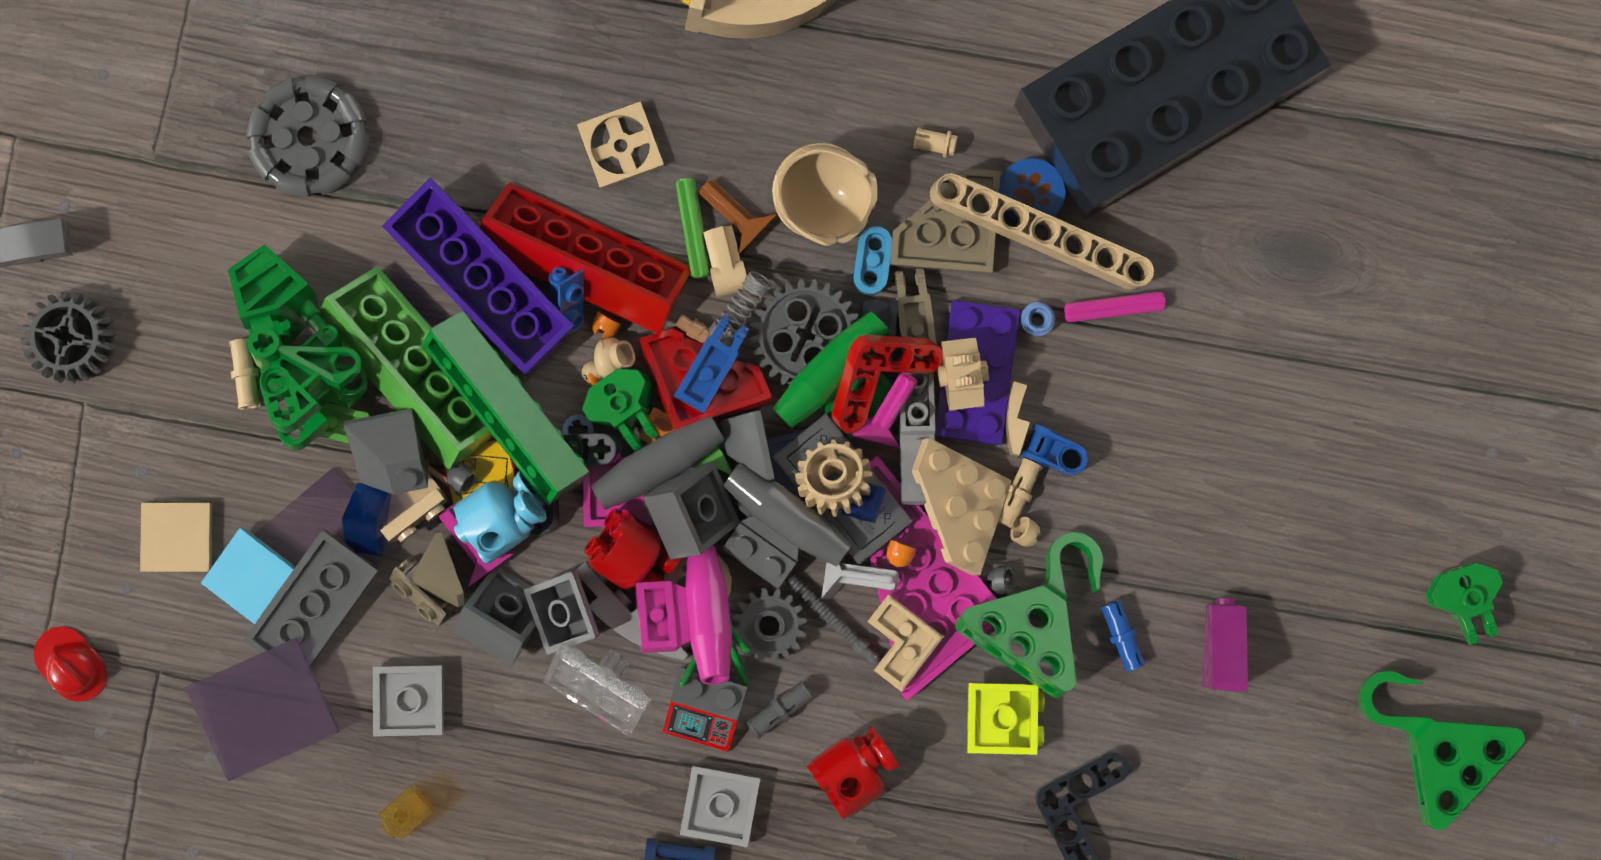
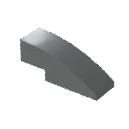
[0,218,73,267]

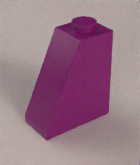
[1201,598,1248,692]

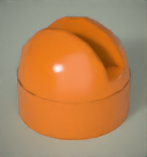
[592,310,622,339]
[887,540,916,567]

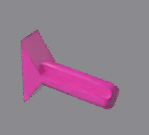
[852,372,917,448]
[439,505,514,587]

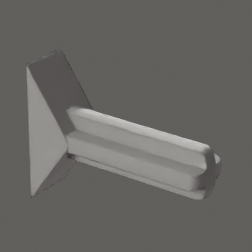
[821,557,900,600]

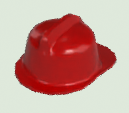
[33,626,107,702]

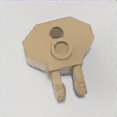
[938,338,989,411]

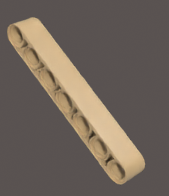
[930,173,1154,290]

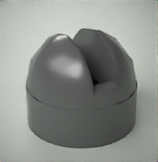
[447,464,477,494]
[987,566,1015,594]

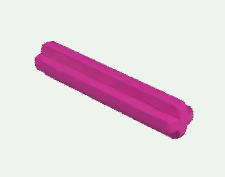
[1064,292,1166,322]

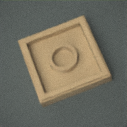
[140,503,213,572]

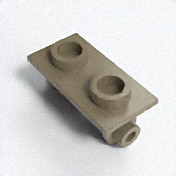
[389,558,456,626]

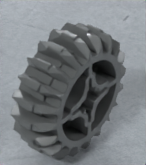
[20,291,116,384]

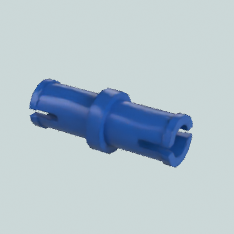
[1100,599,1146,672]

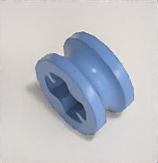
[563,415,595,446]

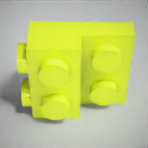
[967,683,1045,755]

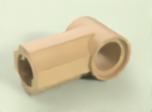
[703,225,750,298]

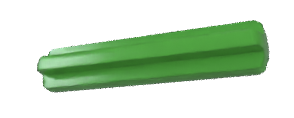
[676,178,711,278]

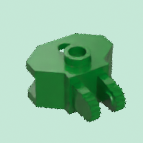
[582,369,659,451]
[1425,563,1503,646]

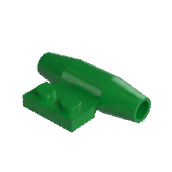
[773,311,893,440]

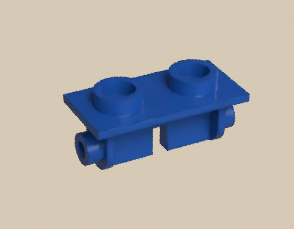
[549,267,584,336]

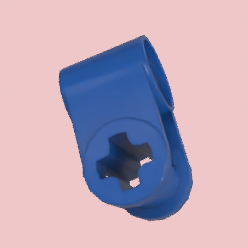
[1020,424,1088,476]

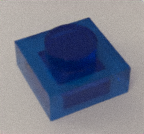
[841,483,886,524]

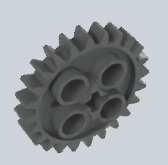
[750,278,858,385]

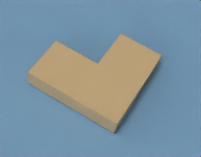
[867,594,944,692]

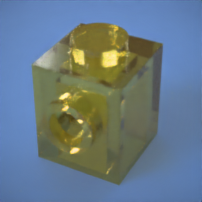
[378,784,437,840]

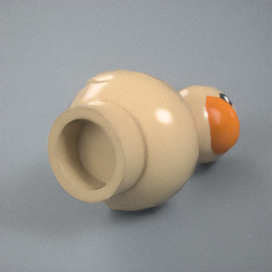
[582,338,635,385]

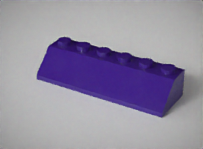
[382,178,574,374]

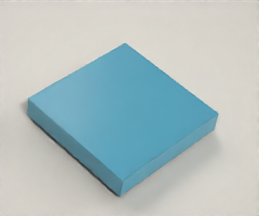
[201,527,295,624]

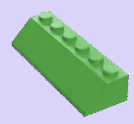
[320,266,493,470]

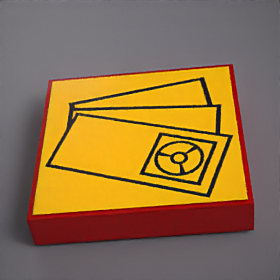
[442,439,517,505]

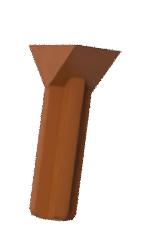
[699,179,777,257]

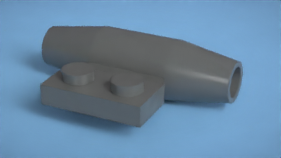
[591,416,725,529]
[722,463,852,589]

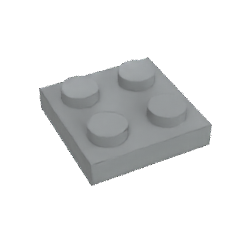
[372,665,444,736]
[680,765,760,847]

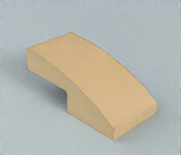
[1005,381,1030,457]

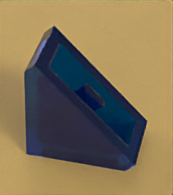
[342,482,391,556]

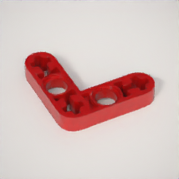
[832,335,943,433]

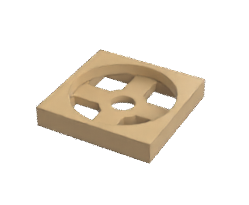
[577,101,664,189]

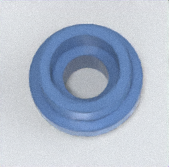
[1021,302,1055,336]

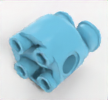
[453,471,546,564]

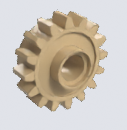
[795,440,873,517]

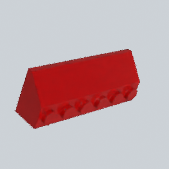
[480,182,691,335]

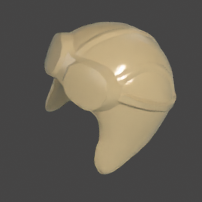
[772,143,878,246]

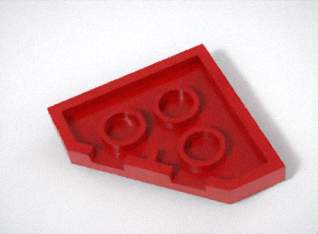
[639,328,772,430]

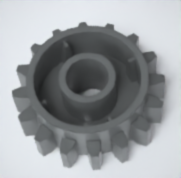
[732,588,807,664]

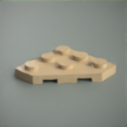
[912,438,1012,576]

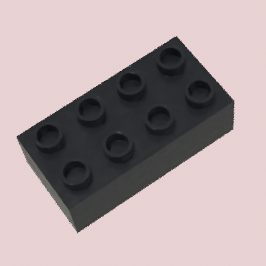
[1014,0,1331,220]

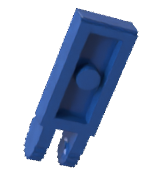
[674,314,749,414]

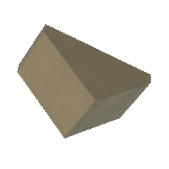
[412,532,465,607]

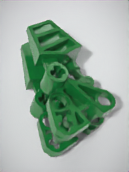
[228,244,369,451]

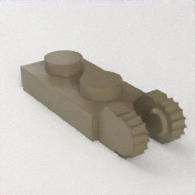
[895,268,937,360]

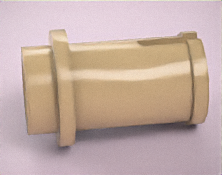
[913,127,958,158]

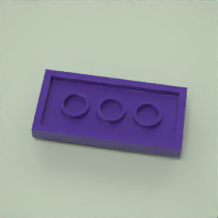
[934,301,1020,446]

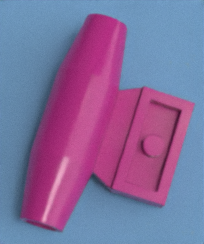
[636,545,732,685]

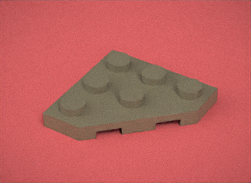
[890,169,1001,274]

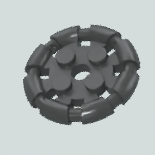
[246,76,369,197]

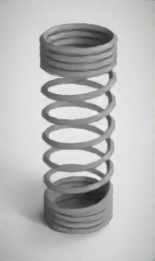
[709,271,772,345]

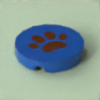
[999,158,1066,226]

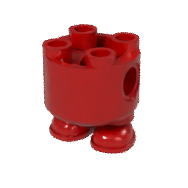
[584,508,681,589]
[807,726,900,820]

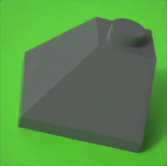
[344,408,429,494]
[719,410,775,481]

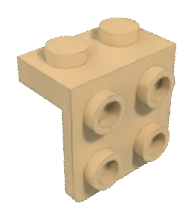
[356,472,450,543]

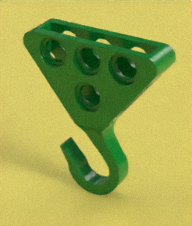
[955,532,1103,698]
[1358,671,1525,830]

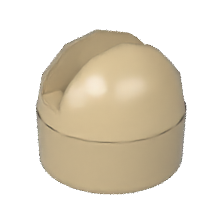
[1010,517,1041,547]

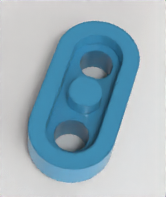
[853,226,892,295]

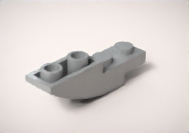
[899,372,935,505]
[576,562,690,660]

